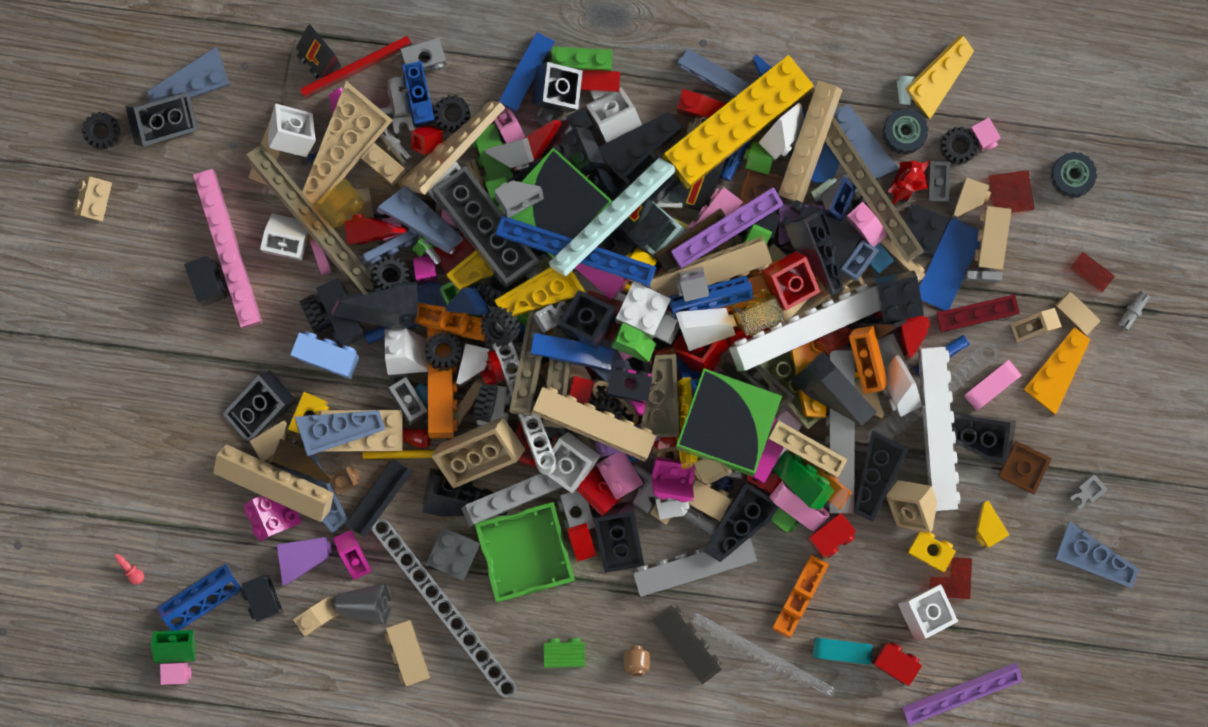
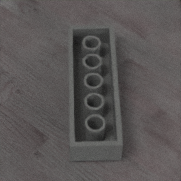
[433,166,539,289]

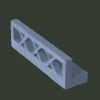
[677,48,751,99]

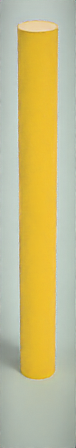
[362,450,435,459]

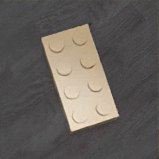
[318,410,402,451]
[432,417,525,489]

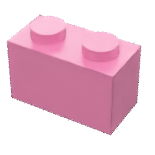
[596,452,643,500]

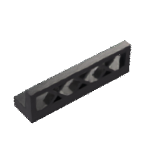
[344,458,413,537]

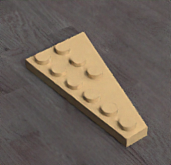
[302,81,393,209]
[396,101,505,195]

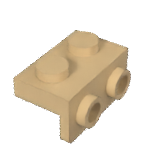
[73,176,112,221]

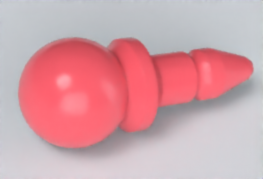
[114,554,144,585]

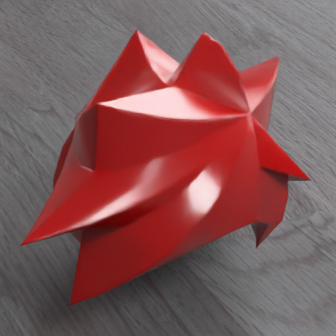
[887,161,930,205]

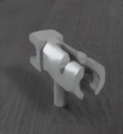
[379,76,416,135]
[633,457,666,514]

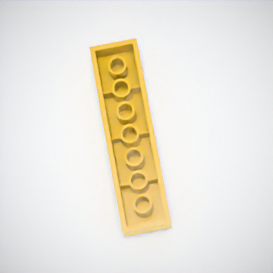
[662,55,814,189]

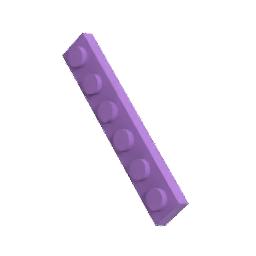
[670,187,784,269]
[902,663,1022,726]

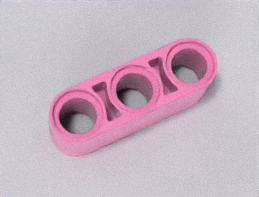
[964,360,1022,411]
[770,480,829,532]

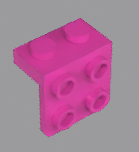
[651,457,696,502]
[243,496,301,542]

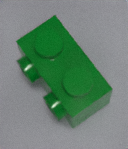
[151,630,197,663]

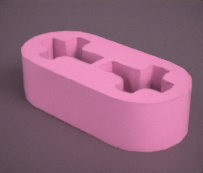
[310,239,332,276]

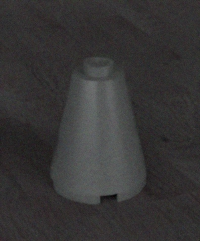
[333,584,391,624]

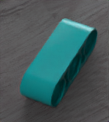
[812,637,873,665]

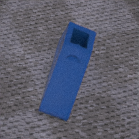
[402,61,436,127]

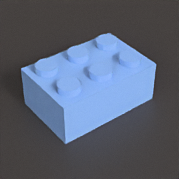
[291,331,360,380]

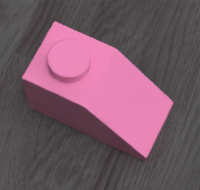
[494,106,525,143]
[846,202,888,247]

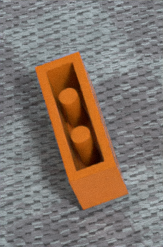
[849,326,888,394]

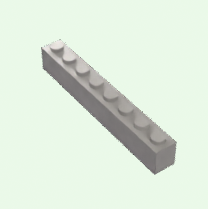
[826,349,855,513]

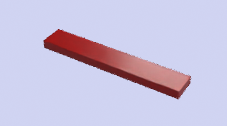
[300,36,412,99]

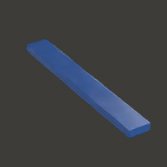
[495,216,656,287]

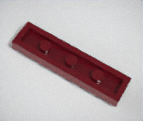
[936,294,1020,333]

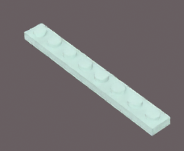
[549,158,675,276]

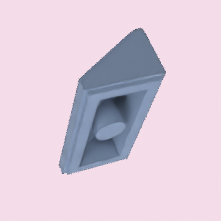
[840,239,879,282]

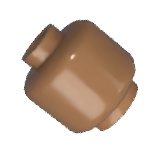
[623,646,650,677]

